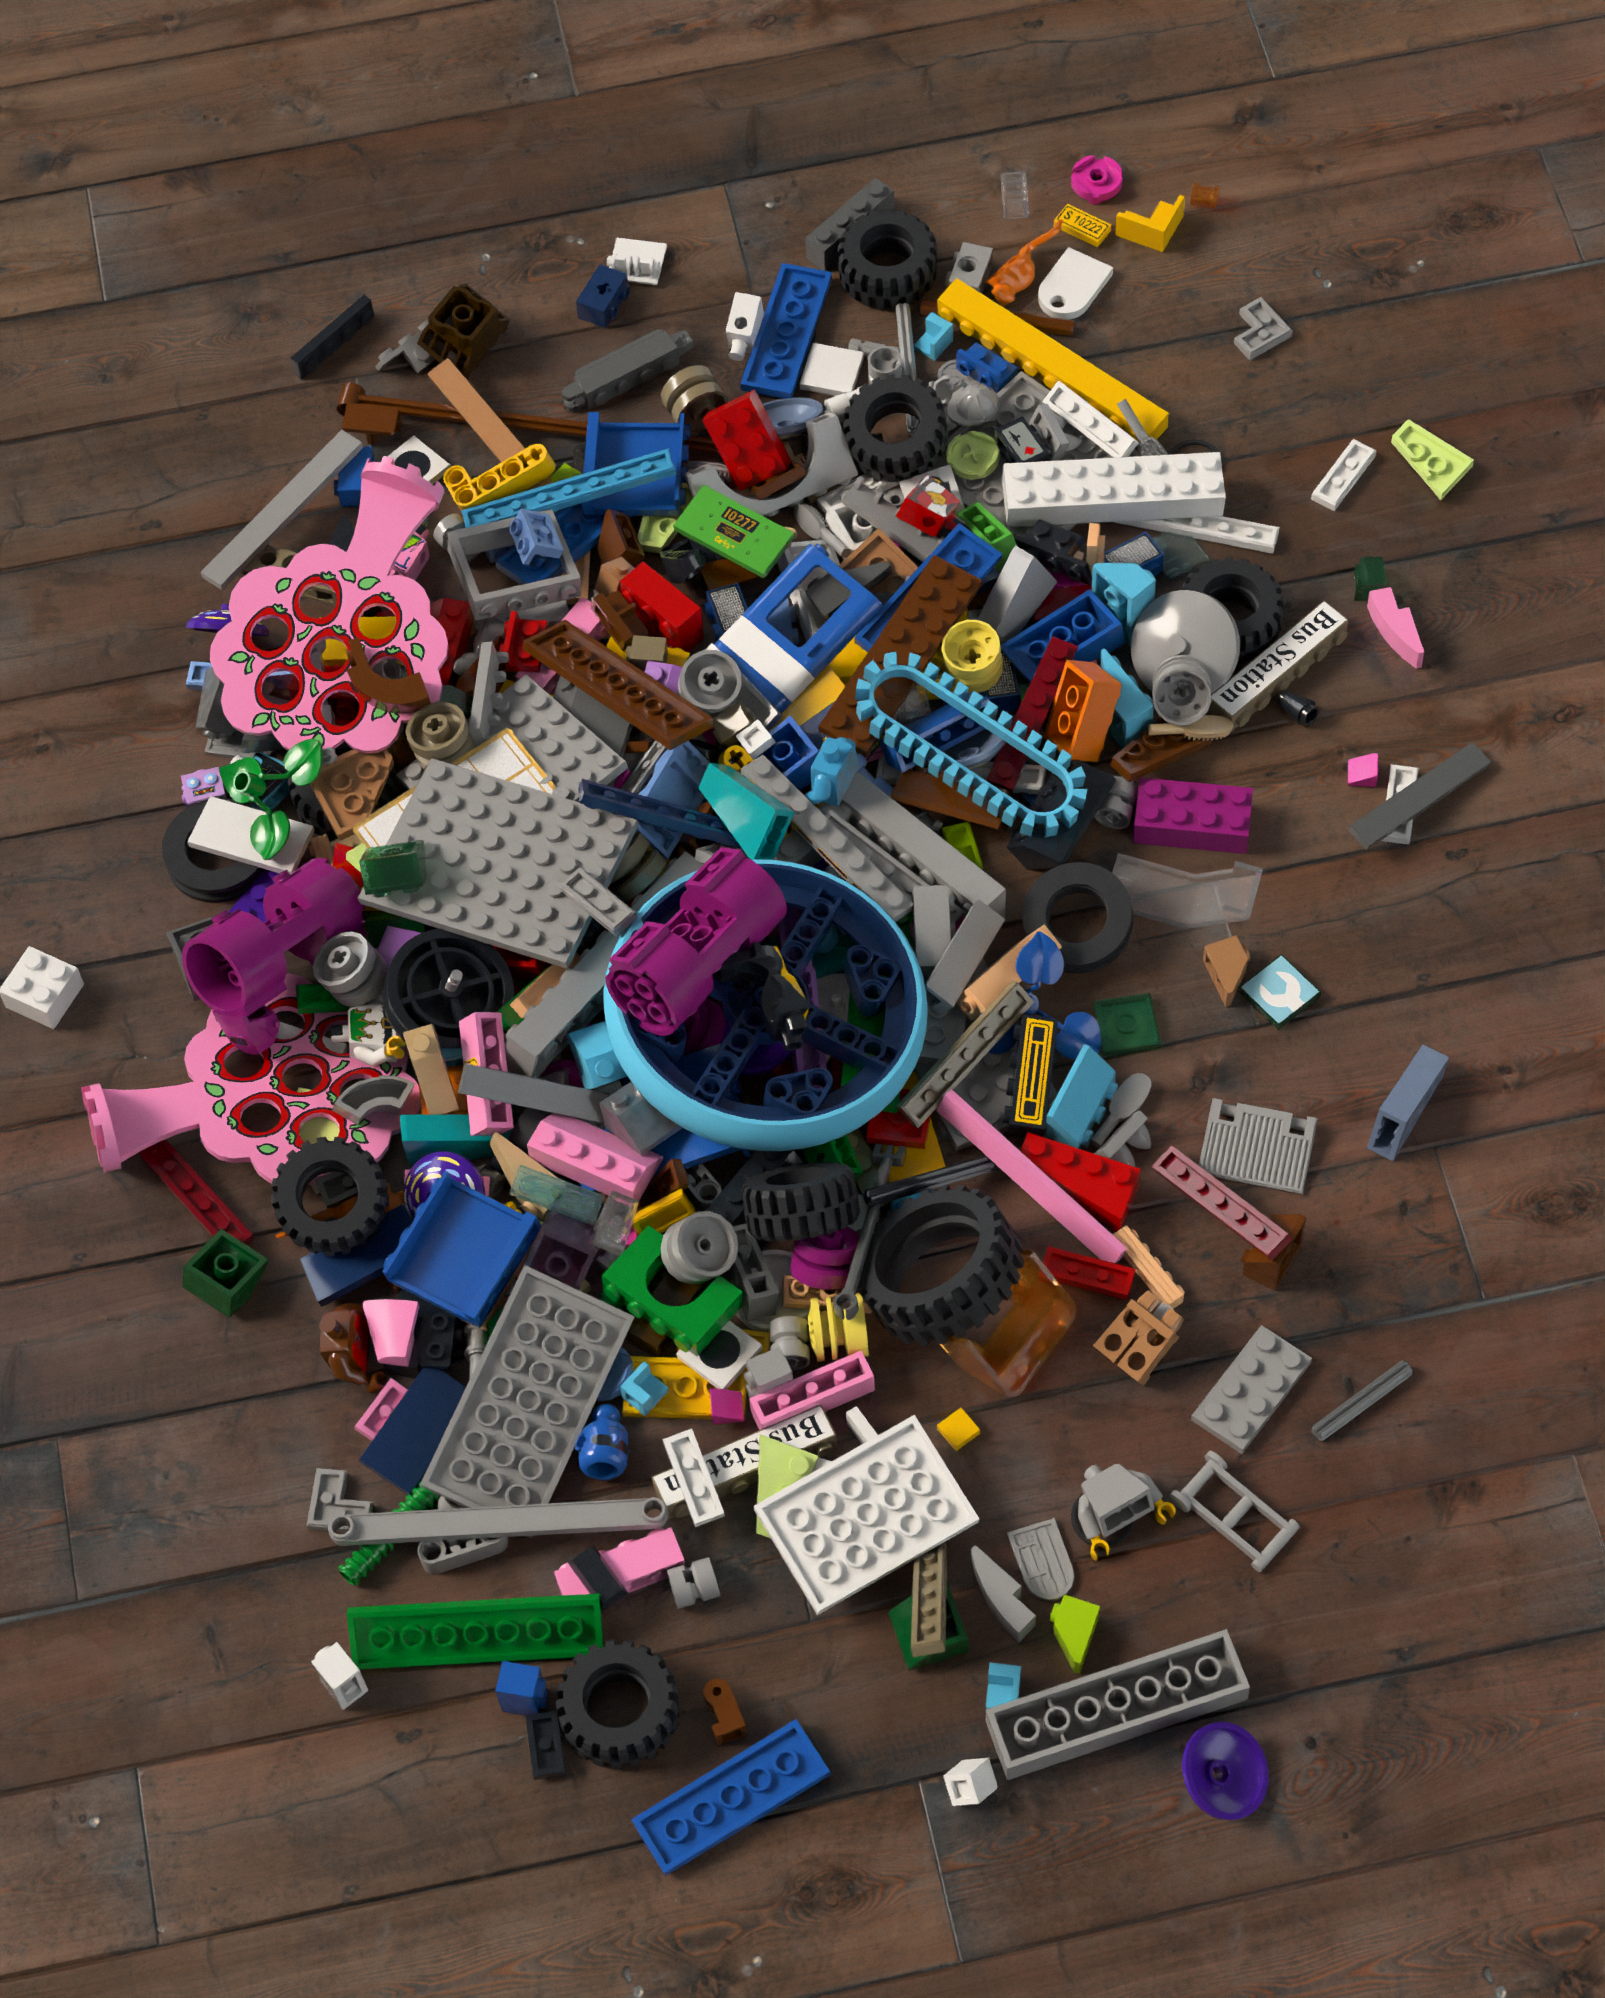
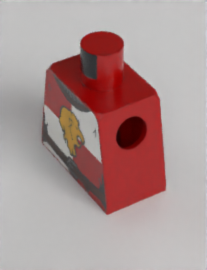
[896,475,966,537]

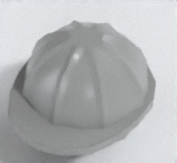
[947,383,1000,426]

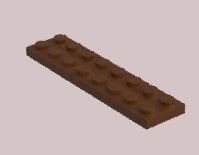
[818,555,982,757]
[523,620,713,750]

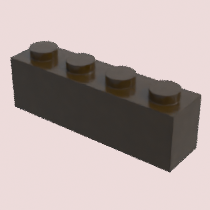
[627,1268,717,1357]

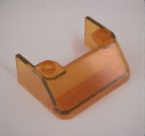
[940,1249,1077,1397]

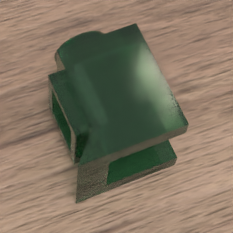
[1354,556,1387,601]

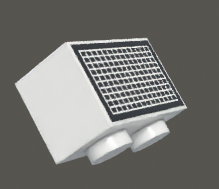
[311,1642,368,1710]

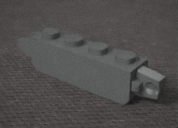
[561,329,694,412]

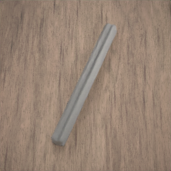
[896,303,920,434]

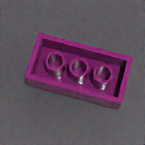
[1133,778,1253,854]

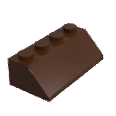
[891,765,1016,831]

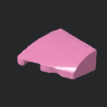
[363,1299,419,1367]

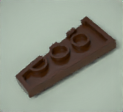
[1110,717,1212,782]

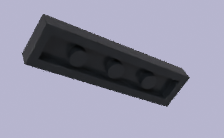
[290,295,375,380]

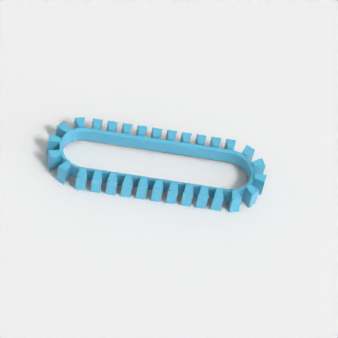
[855,652,1087,837]

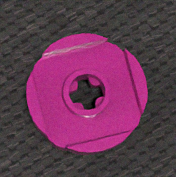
[1071,155,1122,205]

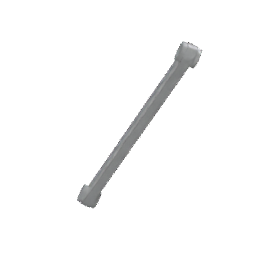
[328,1497,668,1546]

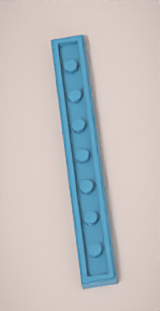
[461,448,676,528]

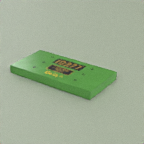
[673,485,795,578]

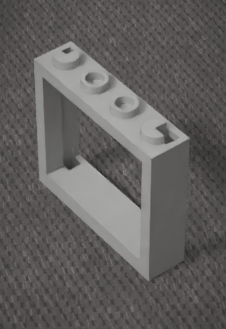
[447,509,581,621]

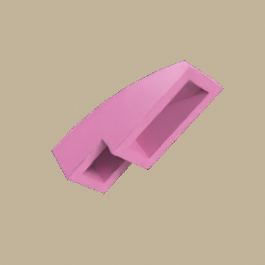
[1367,587,1424,669]

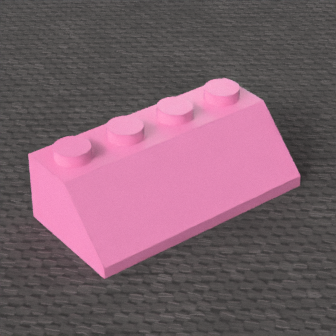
[527,1113,663,1207]

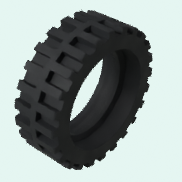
[857,1185,1024,1346]

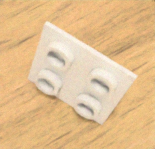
[607,238,667,285]

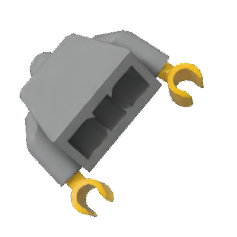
[1078,1464,1175,1561]

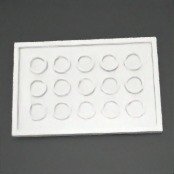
[754,1415,979,1615]

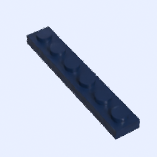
[578,779,742,849]

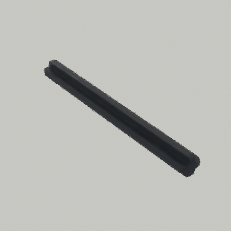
[863,1148,1018,1207]

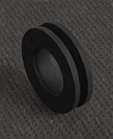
[162,798,265,903]
[1022,862,1134,974]

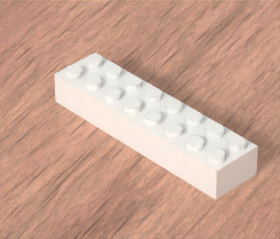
[1002,452,1226,527]

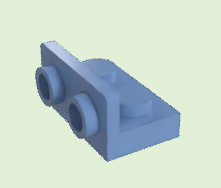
[510,509,564,565]

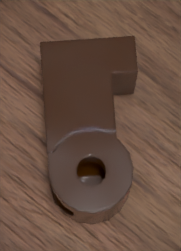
[703,1678,747,1747]

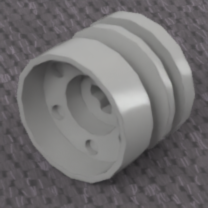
[1152,655,1212,725]

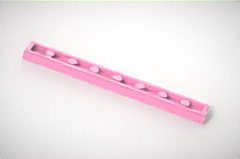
[937,1089,1127,1264]

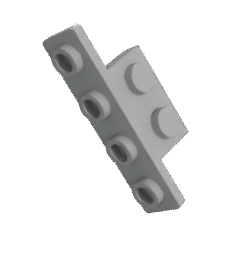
[375,319,436,374]

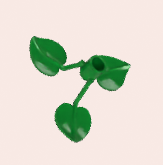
[219,739,323,860]

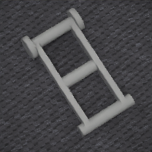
[1169,1451,1300,1572]

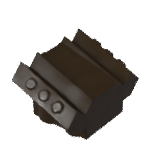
[417,284,510,379]

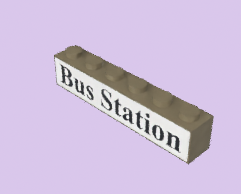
[1207,600,1348,733]
[652,1404,837,1520]

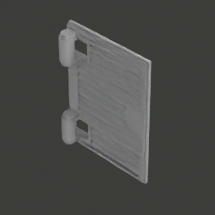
[1199,1098,1318,1195]

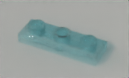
[509,1165,604,1225]

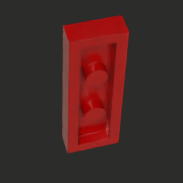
[1040,1246,1136,1300]

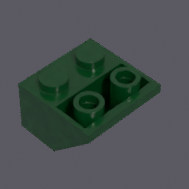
[888,1582,968,1671]

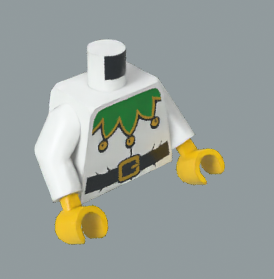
[331,990,406,1067]

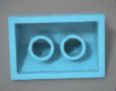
[1092,563,1156,646]
[566,1021,670,1089]
[1046,1044,1118,1149]

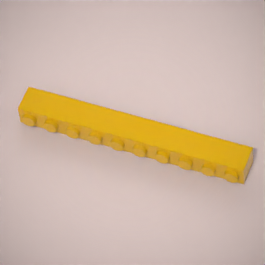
[937,278,1169,442]

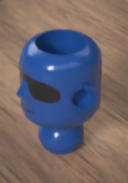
[575,1404,630,1481]

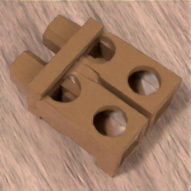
[1093,1291,1184,1386]

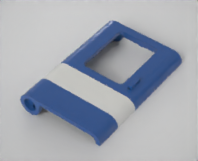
[715,543,883,714]

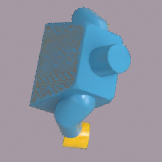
[804,737,861,807]

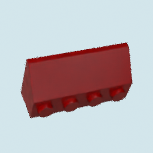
[402,598,474,703]

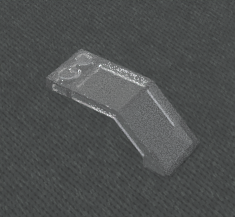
[1103,853,1263,929]

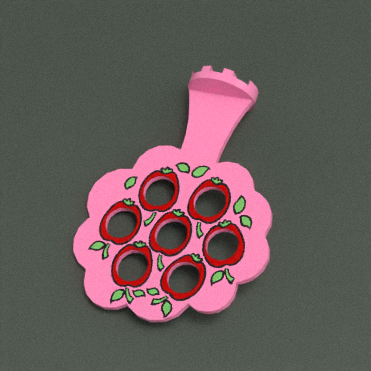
[210,456,449,754]
[81,973,421,1186]

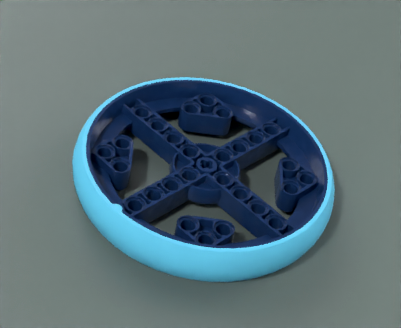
[604,859,927,1151]

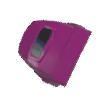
[212,1005,280,1055]

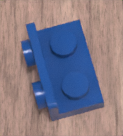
[956,342,1017,393]

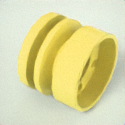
[941,620,1003,693]
[808,1293,869,1362]

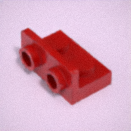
[499,611,549,672]

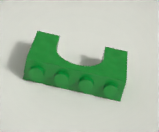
[602,1225,743,1356]

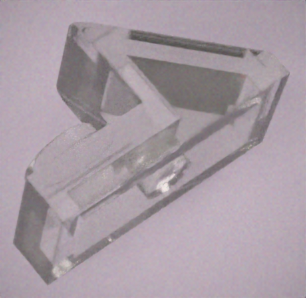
[592,1190,639,1256]

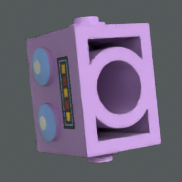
[181,767,228,807]

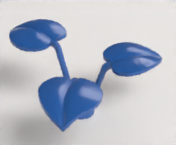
[979,931,1102,1060]

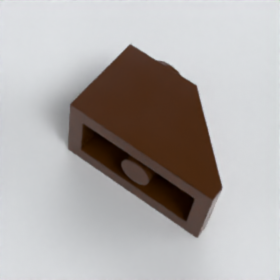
[597,509,645,567]

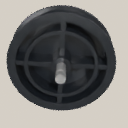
[382,929,514,1048]

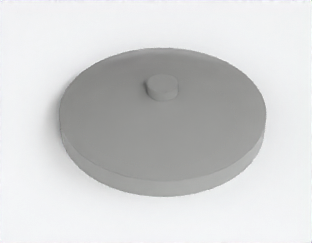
[1131,590,1240,694]

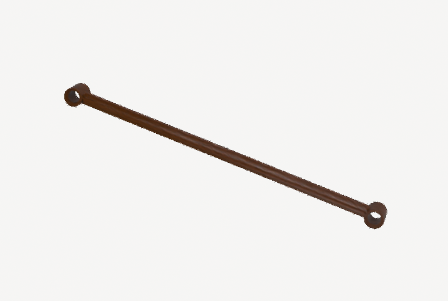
[336,383,720,454]

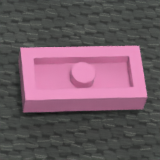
[355,1378,408,1441]

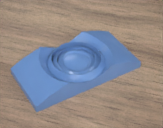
[636,741,710,859]

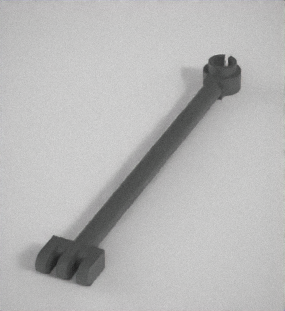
[833,1143,906,1320]

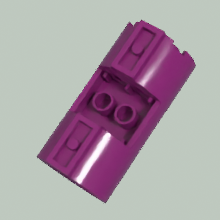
[605,847,787,1036]
[182,858,367,1017]

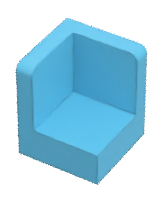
[914,312,953,361]
[620,1361,668,1416]
[986,1663,1021,1709]

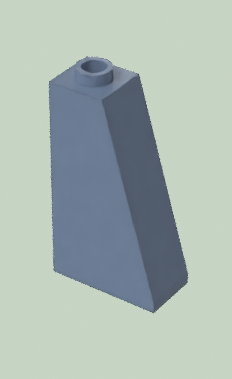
[1367,1045,1449,1161]

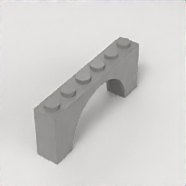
[684,412,858,518]

